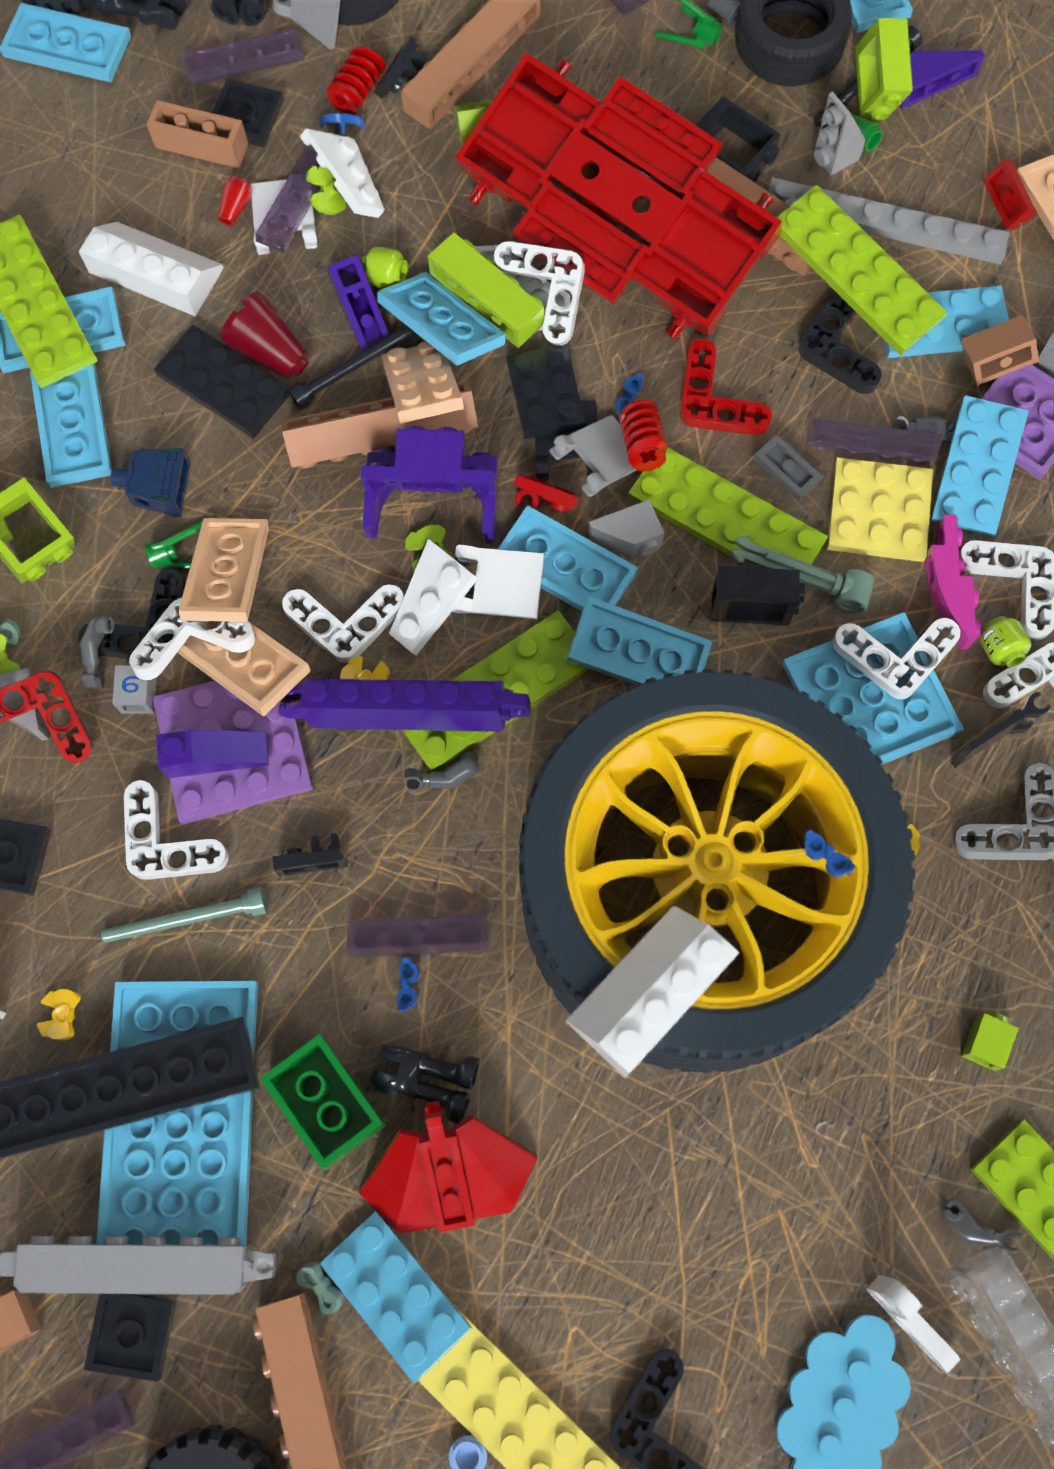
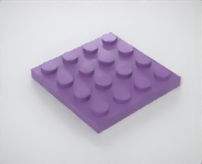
[152,681,313,825]

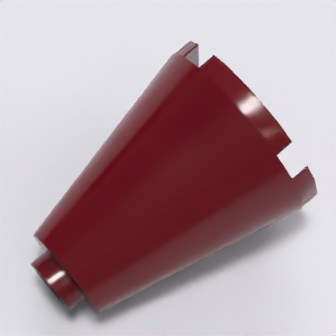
[220,291,309,377]

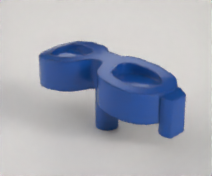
[320,114,364,135]
[616,373,643,414]
[804,829,856,877]
[397,958,420,1012]

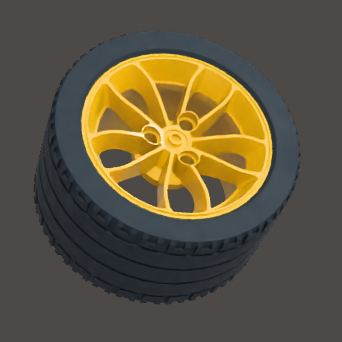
[519,669,916,1073]

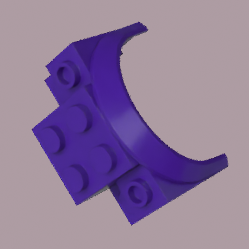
[361,425,498,543]

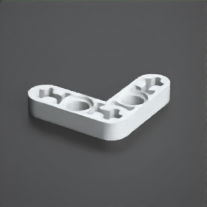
[494,241,585,346]
[959,540,1054,641]
[282,585,404,663]
[129,598,256,680]
[833,618,960,699]
[983,642,1054,708]
[124,780,229,880]
[866,1275,961,1374]

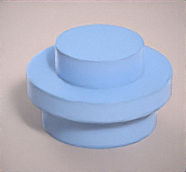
[449,1435,487,1469]

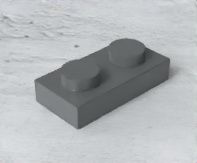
[753,435,823,502]

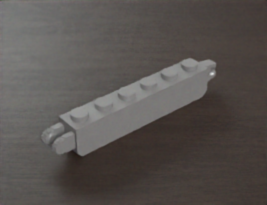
[0,1236,276,1295]

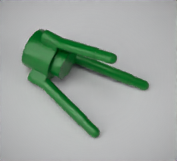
[654,0,724,50]
[145,515,218,570]

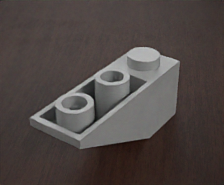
[813,92,865,176]

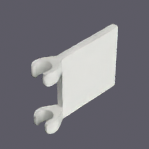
[251,177,318,255]
[452,545,544,619]

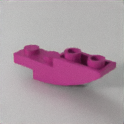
[925,515,981,650]

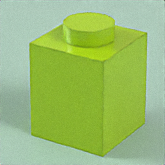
[961,1011,1019,1071]

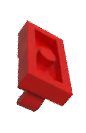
[982,160,1037,230]
[513,474,582,512]

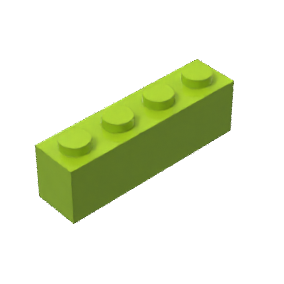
[428,232,544,348]

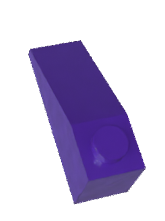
[899,50,985,109]
[326,255,389,351]
[156,730,269,778]

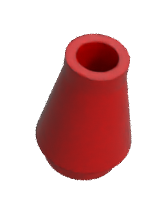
[217,177,252,226]

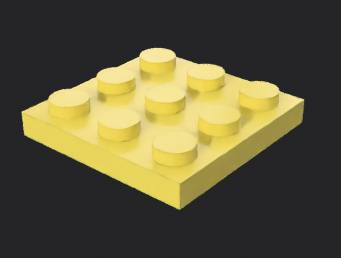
[827,457,933,562]

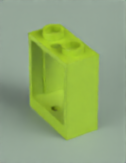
[855,18,913,121]
[0,478,75,584]

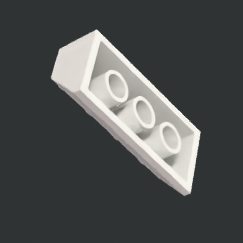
[79,222,224,316]
[566,905,739,1078]

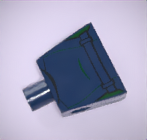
[110,448,191,517]

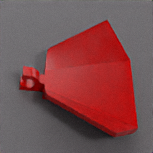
[359,1101,538,1234]

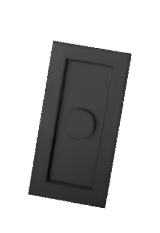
[373,36,427,100]
[272,833,347,877]

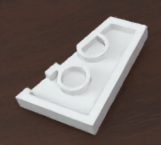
[300,128,385,218]
[389,539,478,656]

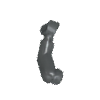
[891,416,956,443]
[80,615,115,689]
[404,752,479,792]
[941,1200,1023,1254]

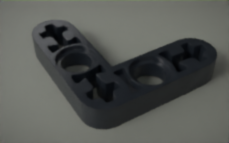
[798,292,882,394]
[78,569,186,661]
[609,1348,704,1469]

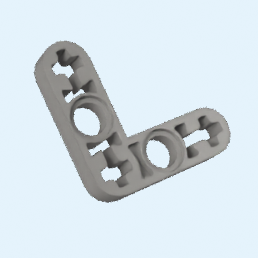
[955,763,1054,860]

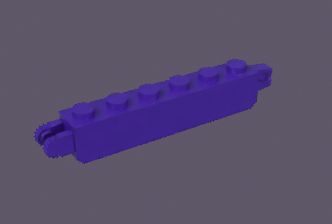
[278,679,531,732]

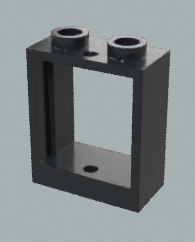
[695,96,780,183]
[711,566,805,626]

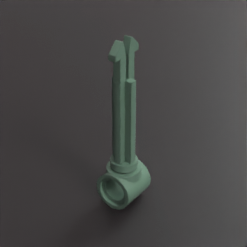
[731,535,875,613]

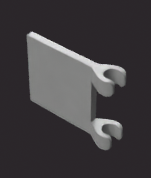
[273,0,340,50]
[549,415,636,497]

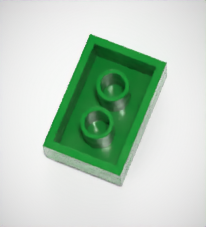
[260,1034,387,1170]

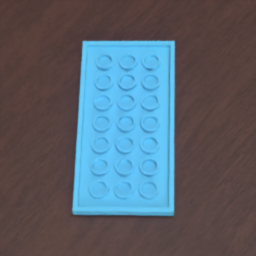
[96,981,258,1245]

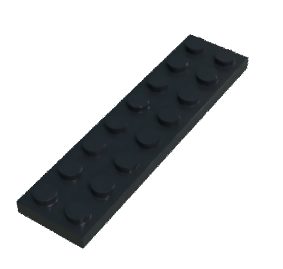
[0,1017,260,1159]

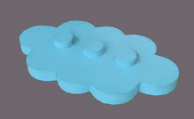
[775,1314,911,1469]

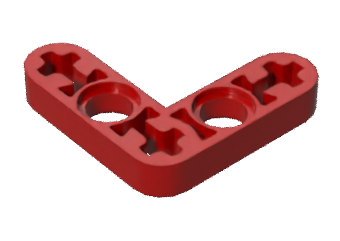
[680,339,772,435]
[0,670,92,763]

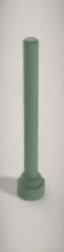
[101,886,268,943]

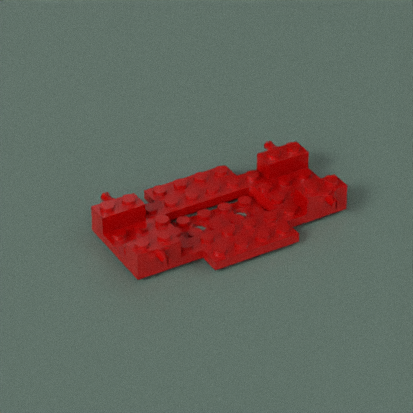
[455,53,782,341]

